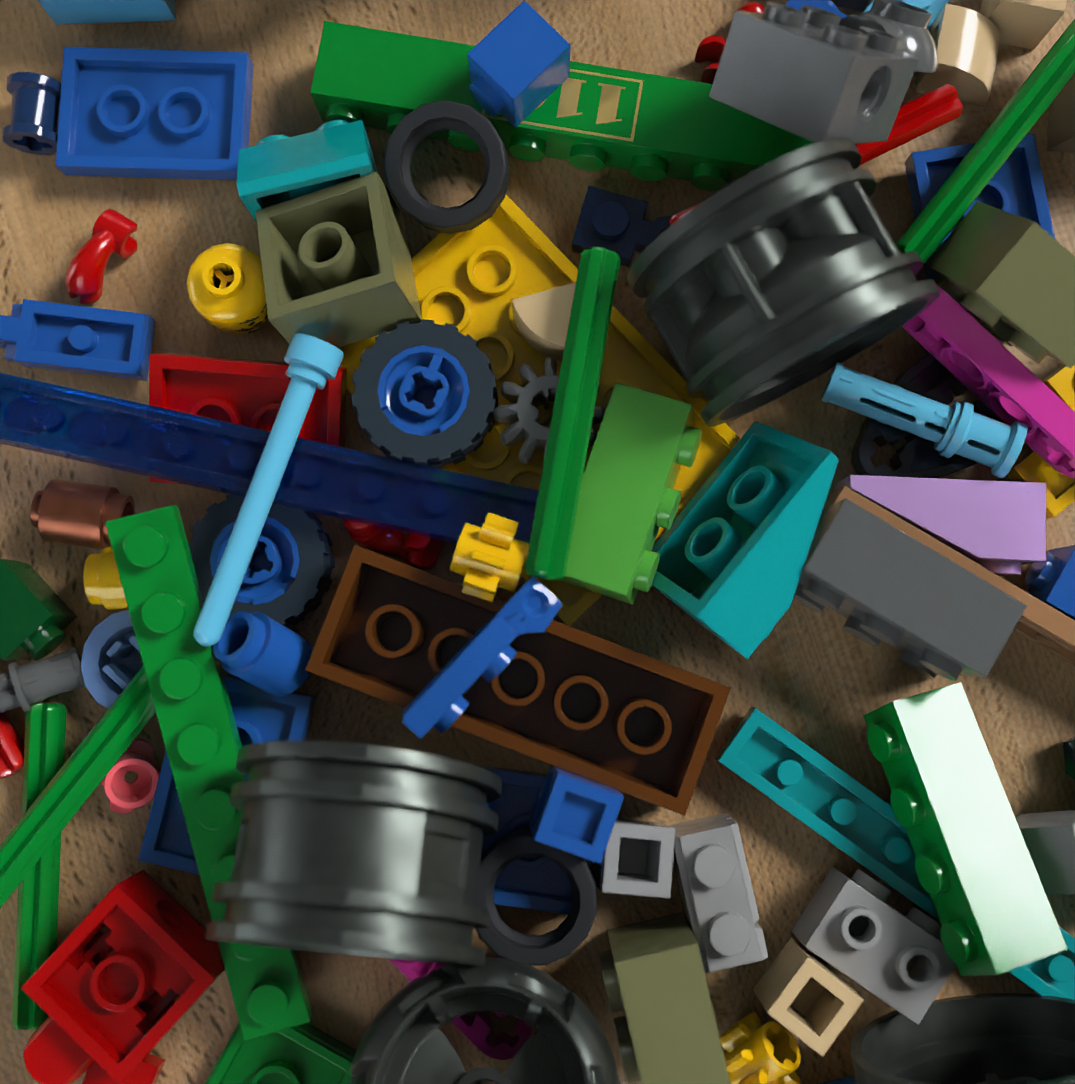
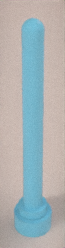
[194,333,344,646]

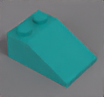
[651,421,839,659]

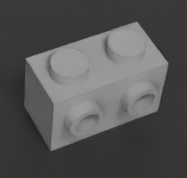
[791,867,956,1025]

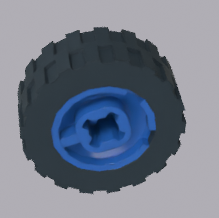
[351,320,498,470]
[188,492,335,626]

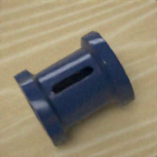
[3,72,61,155]

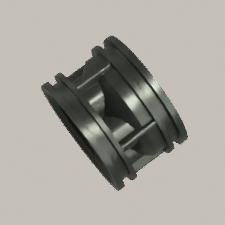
[627,138,940,427]

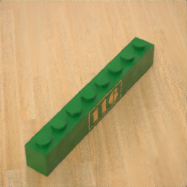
[310,21,815,191]

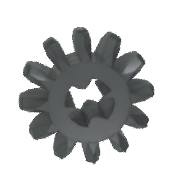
[494,357,606,465]

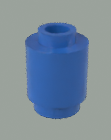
[213,611,313,697]

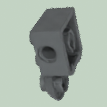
[709,0,937,144]

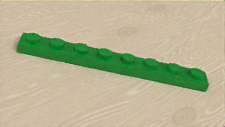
[105,505,312,1041]

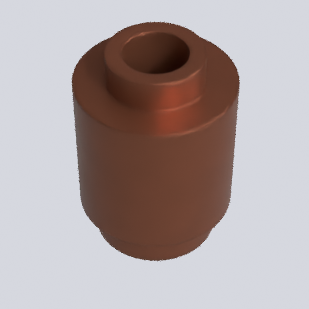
[30,479,135,549]

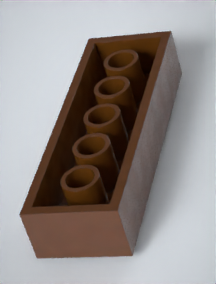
[305,545,731,816]

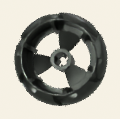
[350,957,619,1084]

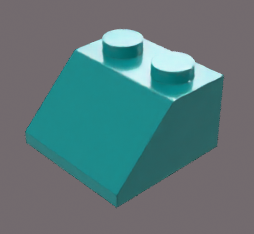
[236,120,378,223]

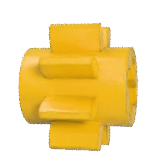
[450,512,529,603]
[719,1012,801,1084]

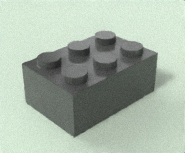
[793,498,1027,681]

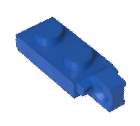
[0,299,156,381]
[402,576,563,739]

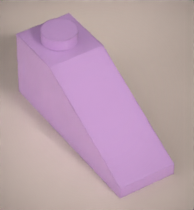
[835,475,1046,576]

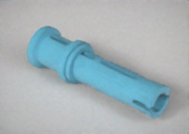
[821,362,1027,479]

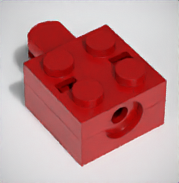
[21,870,225,1084]

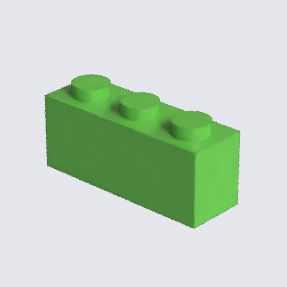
[560,383,702,605]

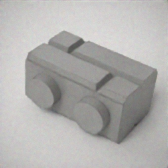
[670,813,769,972]

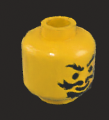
[186,243,269,335]

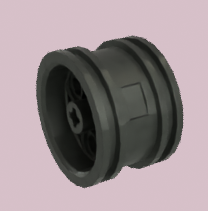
[205,740,502,965]

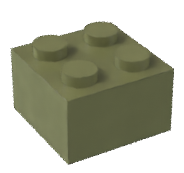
[255,171,422,348]
[925,201,1075,369]
[599,912,730,1084]

